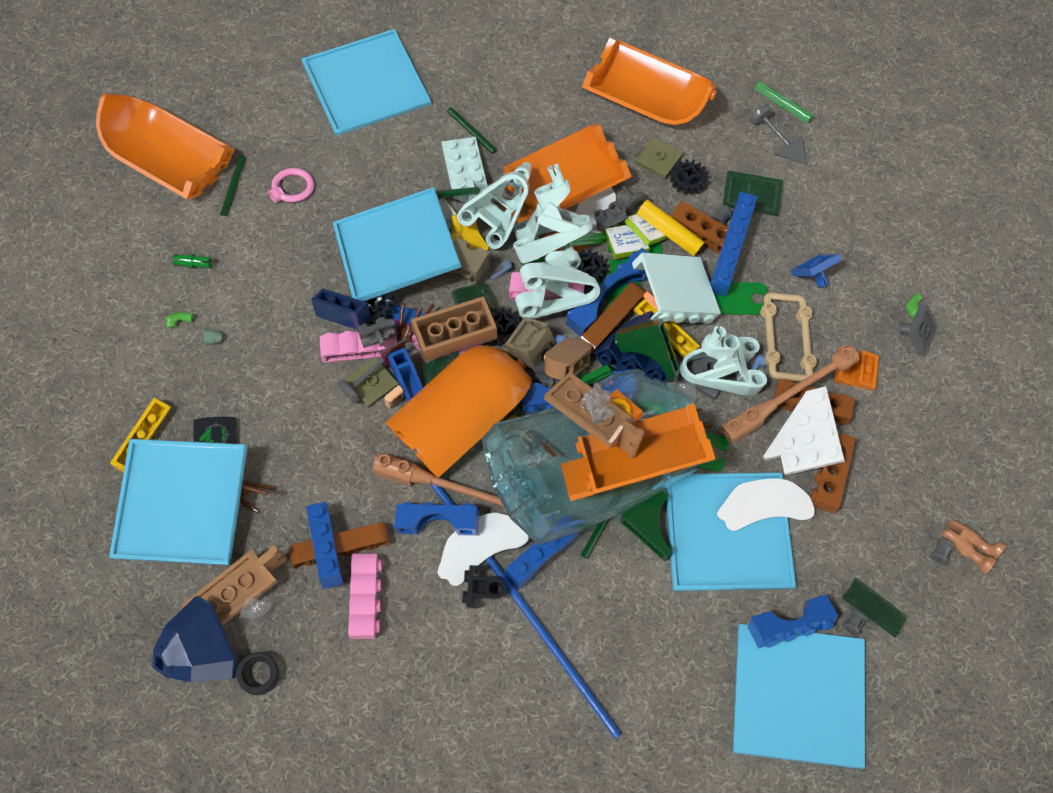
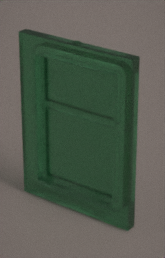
[722,171,783,216]

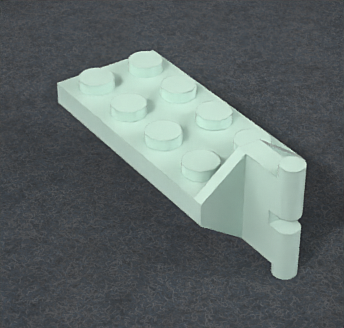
[442,137,488,217]

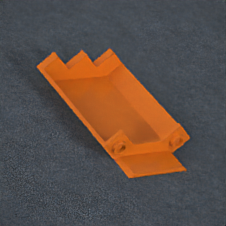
[496,123,631,225]
[561,404,715,501]

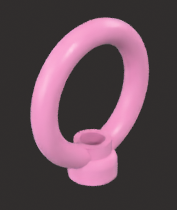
[268,168,314,203]

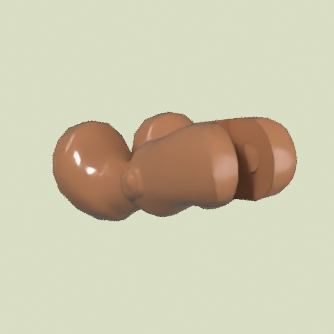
[941,520,1007,575]

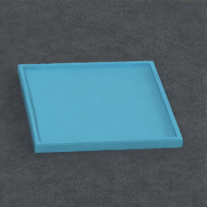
[301,29,432,136]
[333,187,461,301]
[109,439,248,566]
[664,473,796,591]
[733,624,865,769]

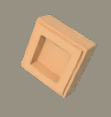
[384,385,404,409]

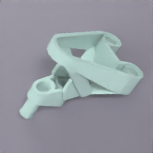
[457,162,532,249]
[512,164,593,263]
[515,244,600,318]
[680,326,767,396]

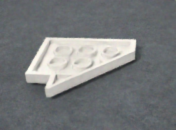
[763,386,845,475]

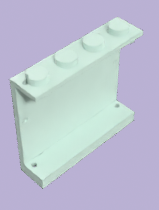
[632,253,721,324]

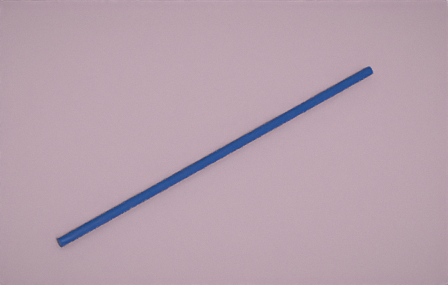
[427,470,622,739]

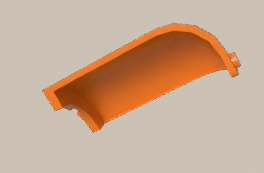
[582,38,717,125]
[96,93,235,199]
[385,345,531,478]

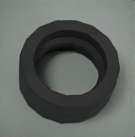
[236,652,279,696]

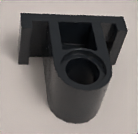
[462,565,506,609]

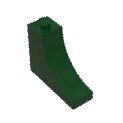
[615,318,680,379]
[620,483,673,562]

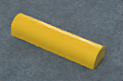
[637,200,705,256]
[634,299,700,358]
[110,397,171,473]

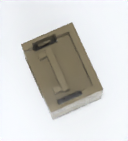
[446,237,490,286]
[505,317,556,369]

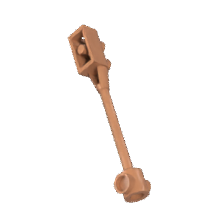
[720,345,860,445]
[373,452,530,520]

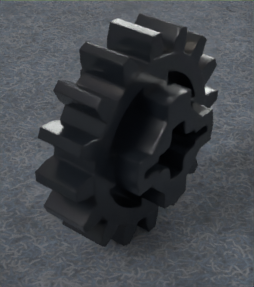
[670,159,708,195]
[577,249,607,287]
[364,292,396,325]
[490,307,523,346]

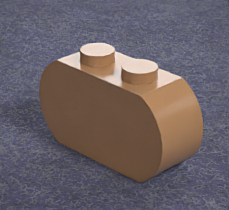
[544,338,591,380]

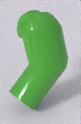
[906,293,922,319]
[165,311,194,327]

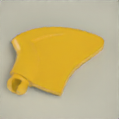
[450,215,489,251]

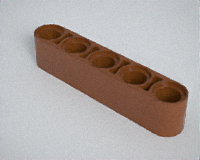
[580,281,646,355]
[288,522,391,569]

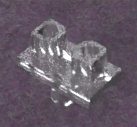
[580,382,615,425]

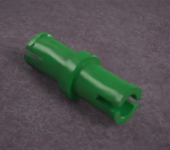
[172,254,212,268]

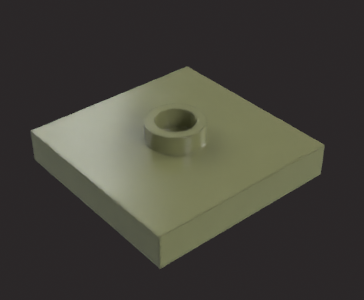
[635,137,683,179]
[345,357,399,408]

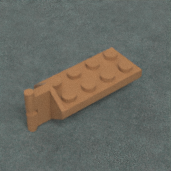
[544,372,644,458]
[182,546,288,626]

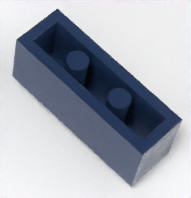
[311,288,371,330]

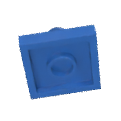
[790,254,841,288]

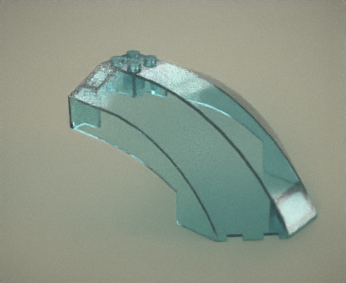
[482,369,704,546]

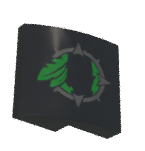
[193,417,236,444]

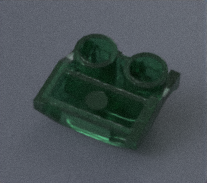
[451,283,497,313]

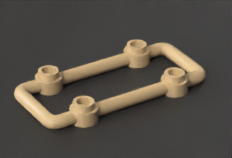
[760,292,817,382]

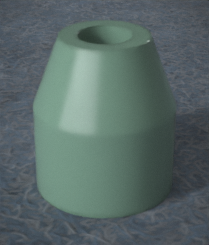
[204,329,222,345]

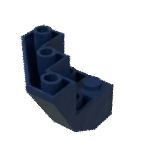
[594,311,670,385]
[152,596,237,682]

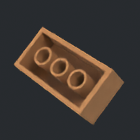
[411,296,497,362]

